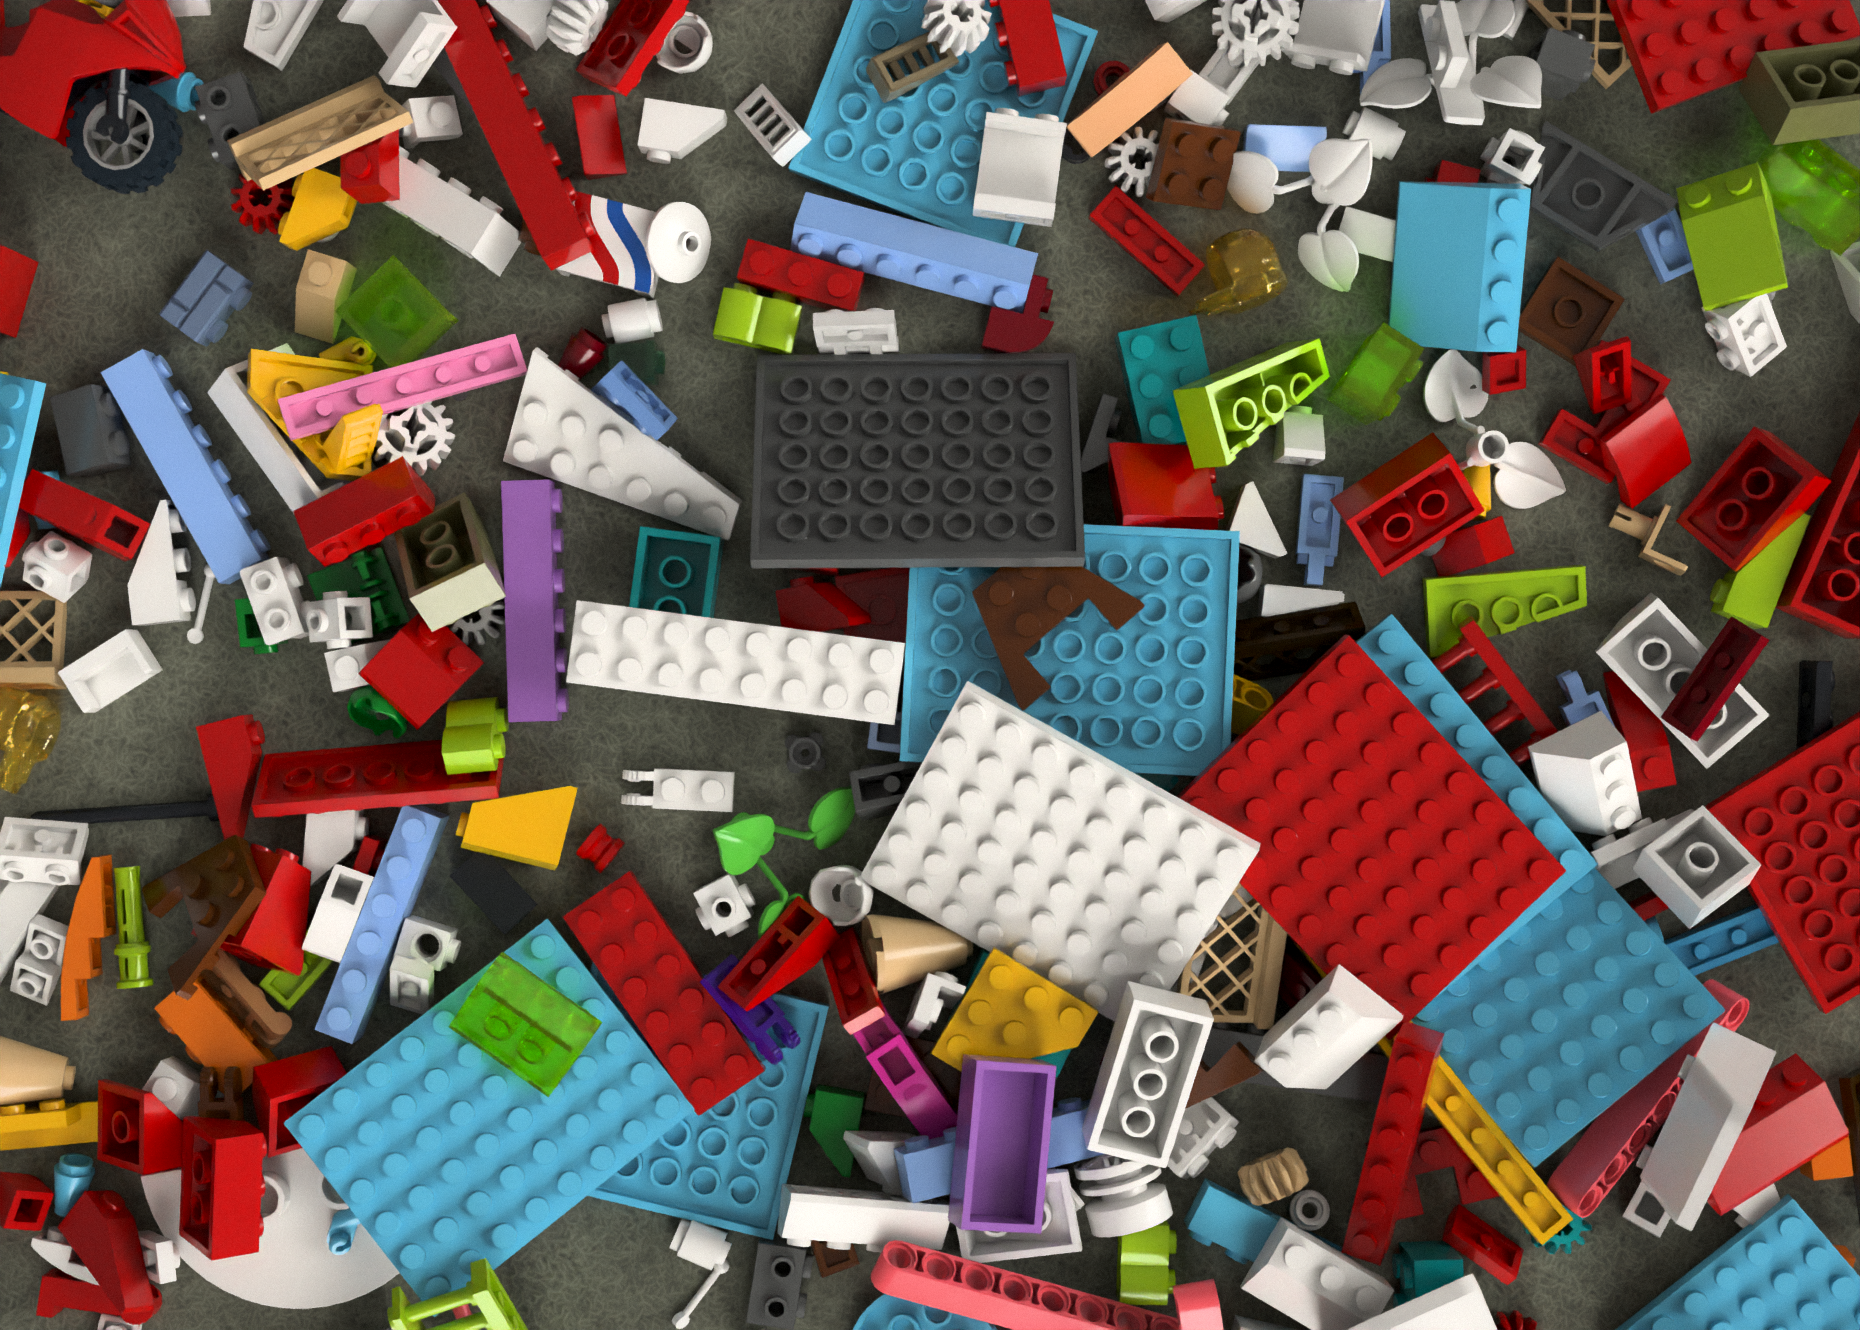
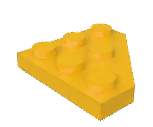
[247,349,373,481]
[931,947,1099,1072]

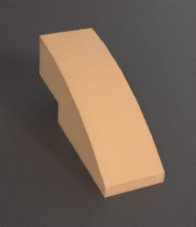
[1066,42,1193,157]

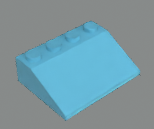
[1388,181,1531,352]

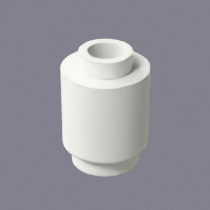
[1342,107,1406,160]
[602,298,663,344]
[669,1219,732,1271]

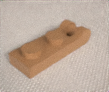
[200,949,292,1049]

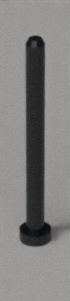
[31,794,219,824]

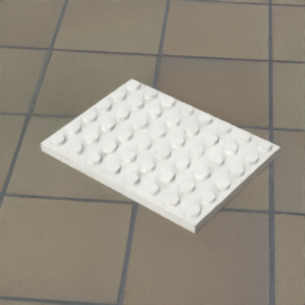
[860,681,1261,1022]

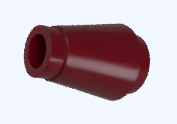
[558,327,608,381]

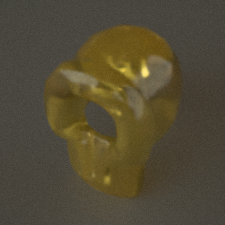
[1188,228,1288,317]
[0,686,62,794]

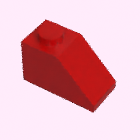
[340,129,400,204]
[775,576,871,632]

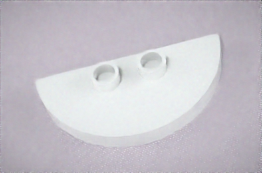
[141,1148,399,1309]

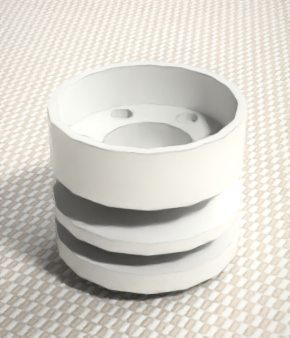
[1074,1154,1173,1237]

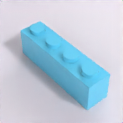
[1184,1178,1353,1264]

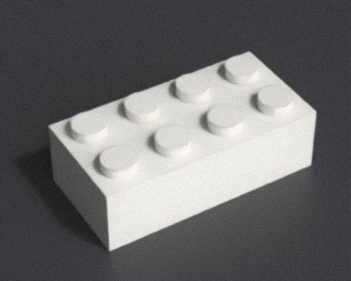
[1082,981,1214,1168]

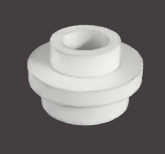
[1289,1190,1330,1231]

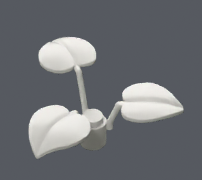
[1360,0,1542,125]
[1227,138,1372,292]
[1423,349,1566,509]

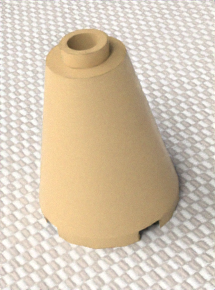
[860,914,973,994]
[0,1036,76,1106]

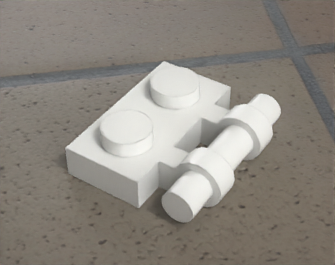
[813,308,899,355]

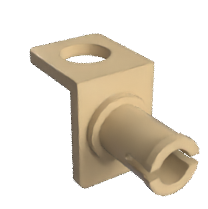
[1608,503,1688,576]

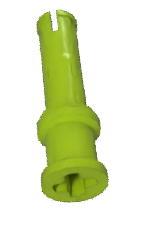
[113,866,154,989]

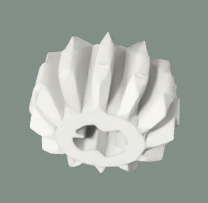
[546,0,608,56]
[921,0,992,57]
[1105,127,1159,197]

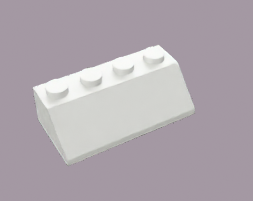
[207,343,377,513]
[1595,593,1769,769]
[777,1184,950,1253]

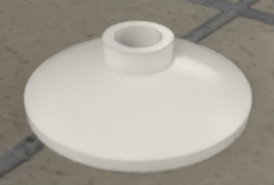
[645,202,711,283]

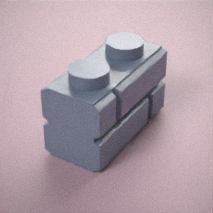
[159,249,254,347]

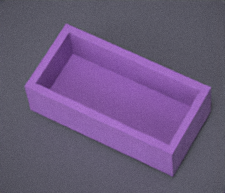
[948,1054,1056,1234]

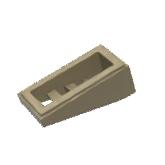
[866,31,959,103]

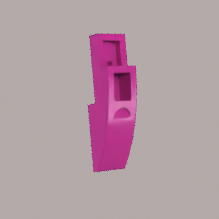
[853,1001,958,1140]

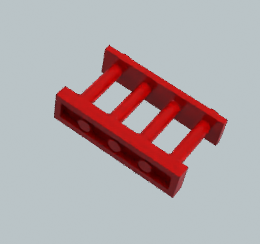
[1431,616,1559,767]

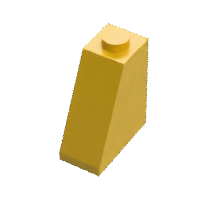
[456,786,578,871]

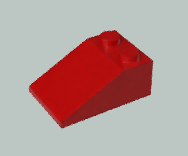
[1676,426,1832,571]

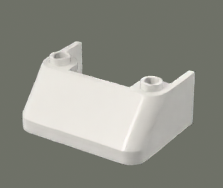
[1636,1022,1776,1232]
[1347,1274,1497,1330]

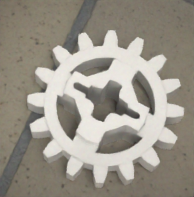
[1212,0,1300,66]
[374,401,455,476]

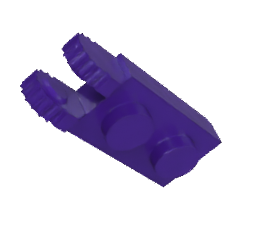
[700,954,801,1065]

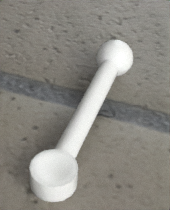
[187,563,215,644]
[672,1259,729,1329]

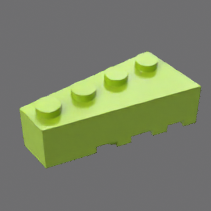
[1173,338,1330,469]

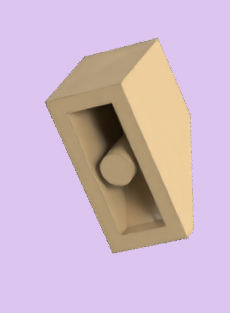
[295,249,357,344]

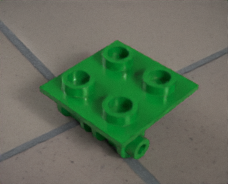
[307,547,410,650]

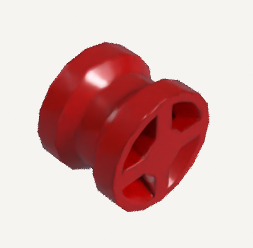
[576,823,625,874]

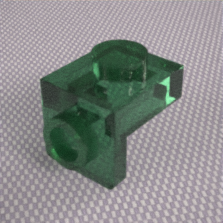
[608,340,665,385]

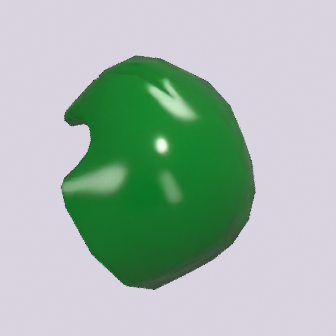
[346,685,408,739]

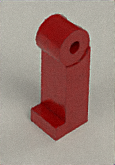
[36,1268,162,1325]

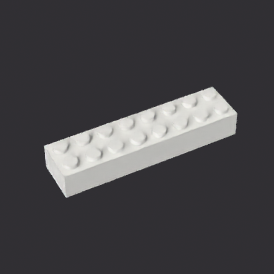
[566,600,905,725]

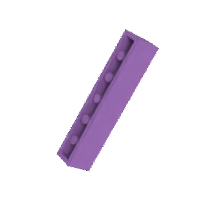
[501,479,569,722]

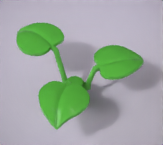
[713,785,855,939]

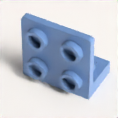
[591,360,678,441]

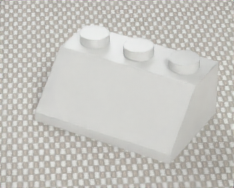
[1528,711,1642,836]
[1254,964,1404,1089]
[1240,1217,1394,1330]

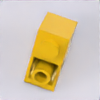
[278,168,357,251]

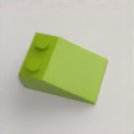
[1676,162,1788,311]

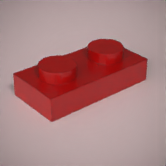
[1442,1204,1524,1285]

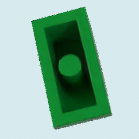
[804,1084,865,1178]

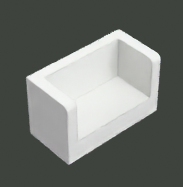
[58,629,163,713]

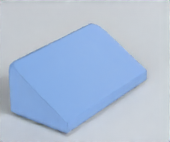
[1243,124,1327,172]

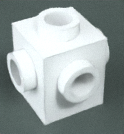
[1480,128,1545,185]
[22,531,92,603]
[306,591,373,649]
[693,873,756,937]

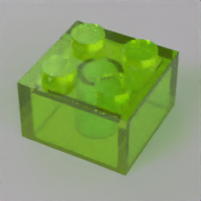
[335,255,459,368]
[1326,322,1425,425]

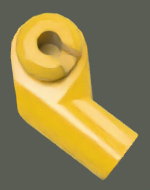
[319,336,376,366]

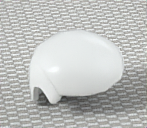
[656,11,713,74]
[808,865,874,926]

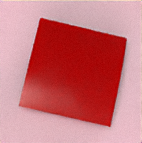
[1600,394,1692,509]

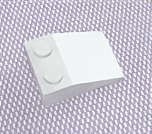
[956,1169,1083,1263]

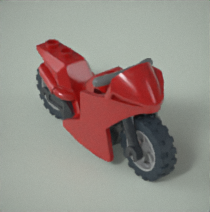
[0,0,187,194]

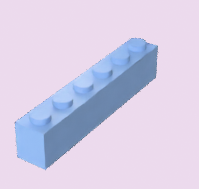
[790,192,1038,313]
[100,349,271,584]
[314,804,449,1044]
[894,1097,1104,1203]

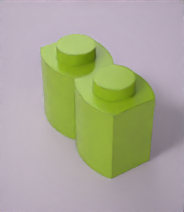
[713,283,802,355]
[442,697,509,775]
[1116,1220,1177,1305]

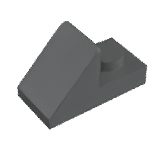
[1081,394,1122,475]

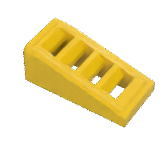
[322,404,383,472]

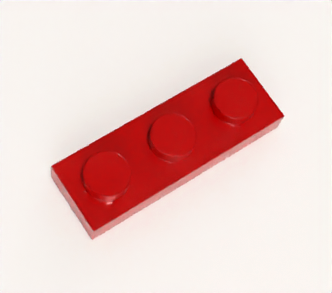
[1088,186,1205,297]
[822,927,886,1035]

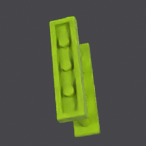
[387,1258,528,1330]

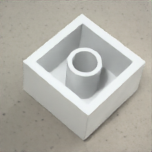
[1633,805,1761,929]

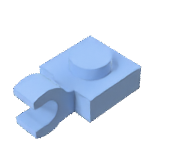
[1555,669,1615,727]

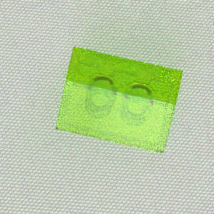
[1755,139,1860,256]
[448,952,602,1097]

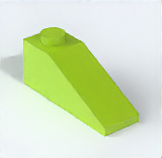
[1710,513,1811,629]

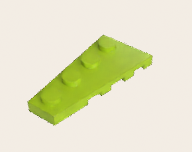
[1423,565,1587,658]

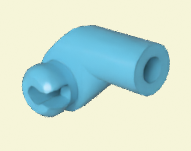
[327,1208,361,1255]

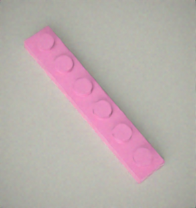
[278,334,527,441]

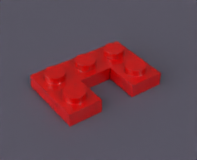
[1538,340,1671,484]
[1365,1125,1500,1220]

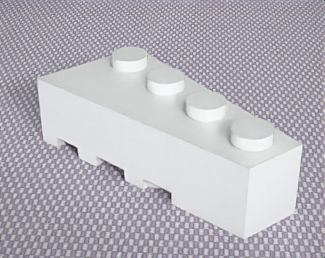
[381,146,521,277]

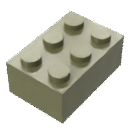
[1739,39,1860,145]
[394,492,506,632]

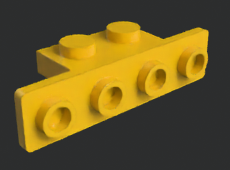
[0,1098,98,1151]

